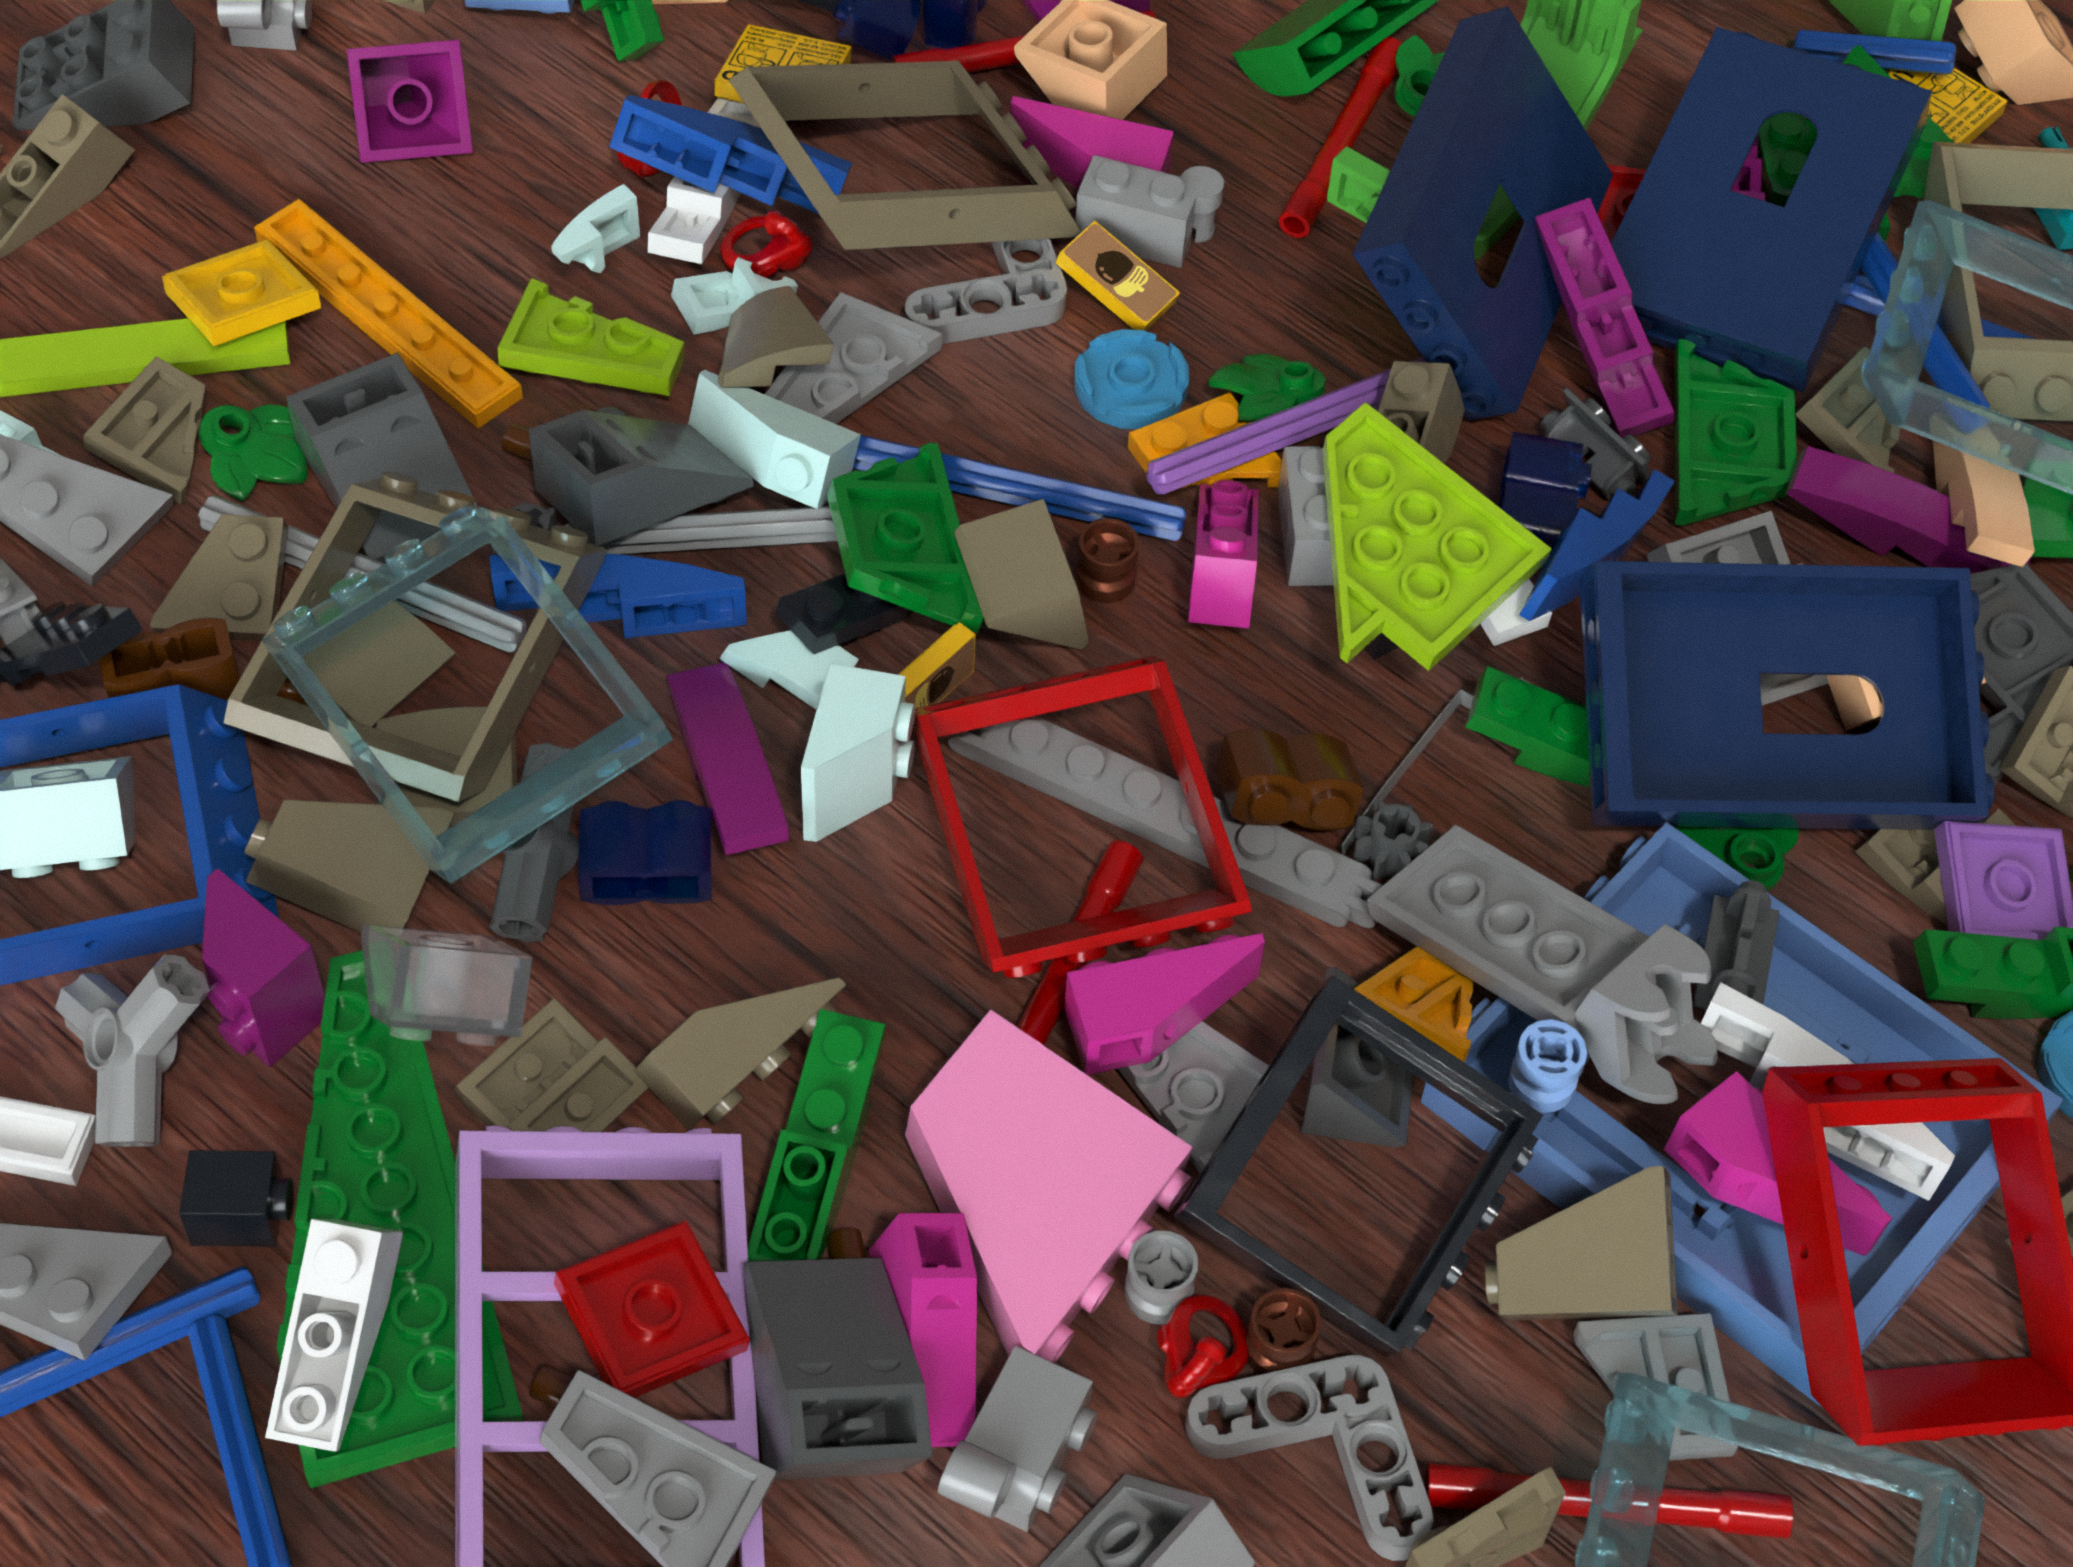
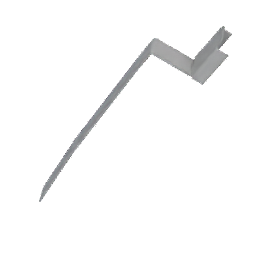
[1342,677,1530,856]

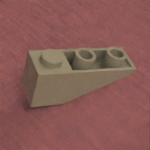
[0,94,135,259]
[1378,361,1465,464]
[634,977,846,1131]

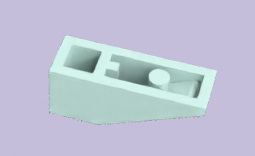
[688,370,861,509]

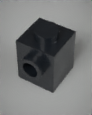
[179,1150,293,1247]

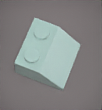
[801,663,915,842]
[0,756,135,878]

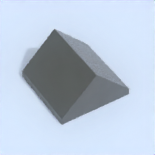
[1301,966,1414,1148]

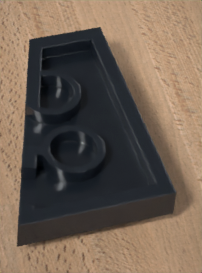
[0,601,143,686]

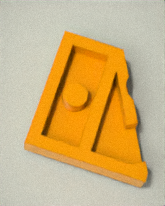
[1128,392,1282,488]
[1354,946,1473,1063]

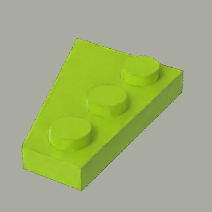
[498,278,684,396]

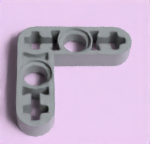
[905,239,1067,344]
[1185,1355,1433,1561]

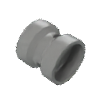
[1124,1230,1198,1324]

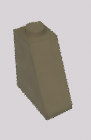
[244,800,455,944]
[1485,1166,1678,1321]

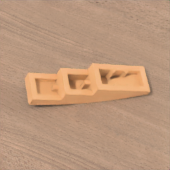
[1931,407,2035,567]

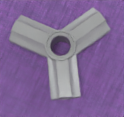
[55,955,210,1148]

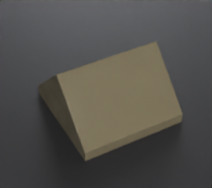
[954,499,1089,650]

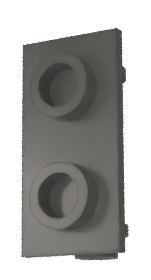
[1540,388,1651,500]
[1693,881,1780,1010]

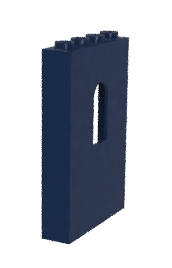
[1352,6,1613,421]
[1611,27,1932,393]
[1580,561,1994,830]

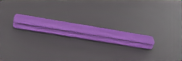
[1145,356,1426,495]

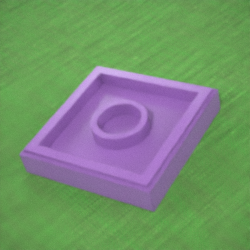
[1934,821,2073,940]

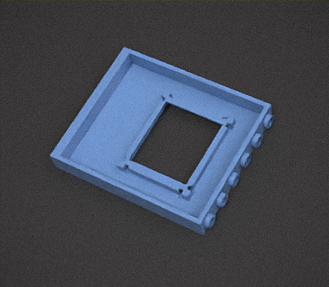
[1421,822,2063,1406]

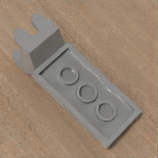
[1367,825,1718,1104]

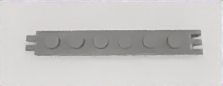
[948,693,1383,928]

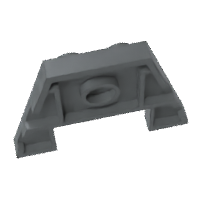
[1970,564,2073,787]

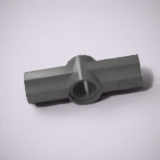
[489,742,583,943]

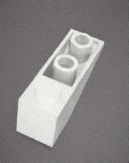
[265,1219,403,1452]

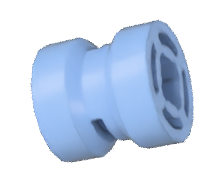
[1508,1019,1587,1113]

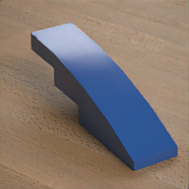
[609,95,853,215]
[1519,469,1675,621]
[489,554,747,638]

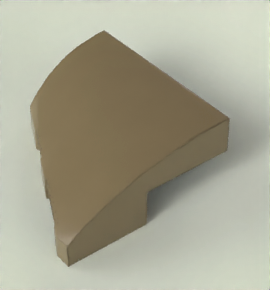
[718,286,834,388]

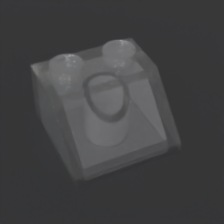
[361,924,533,1046]

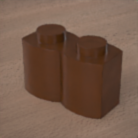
[99,618,240,701]
[1215,729,1364,830]

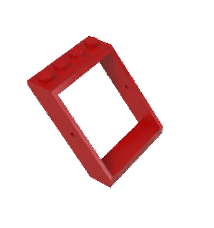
[913,656,1252,978]
[1762,1058,2073,1447]

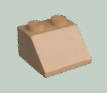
[1014,0,1167,120]
[1954,0,2073,105]

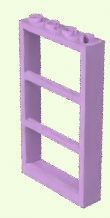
[455,1125,765,1567]

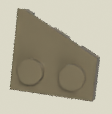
[1795,346,1906,473]
[83,356,206,505]
[150,514,288,641]
[1405,1467,1566,1567]

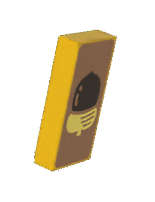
[1055,220,1180,331]
[898,622,976,708]

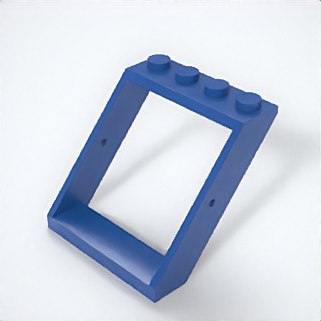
[0,684,279,986]

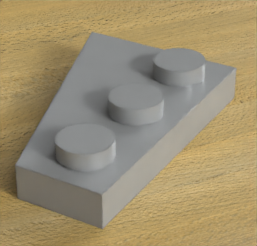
[765,292,943,424]
[0,434,173,588]
[1118,1021,1269,1173]
[0,1223,173,1361]
[540,1370,777,1567]

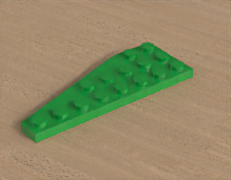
[277,941,524,1489]

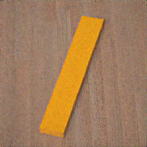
[254,199,523,429]

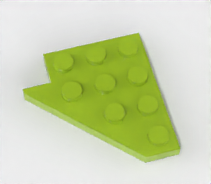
[1322,402,1551,671]

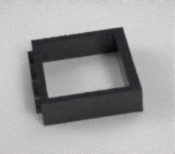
[1173,975,1543,1357]

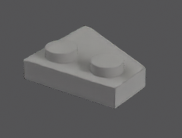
[1573,1313,1739,1461]

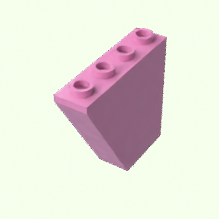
[905,1010,1193,1364]

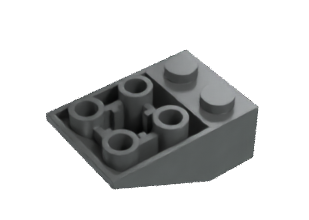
[12,0,194,131]
[286,353,478,562]
[529,410,754,546]
[744,1258,933,1480]

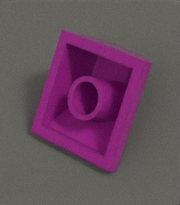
[346,40,473,163]

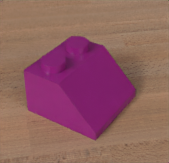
[202,868,325,1067]

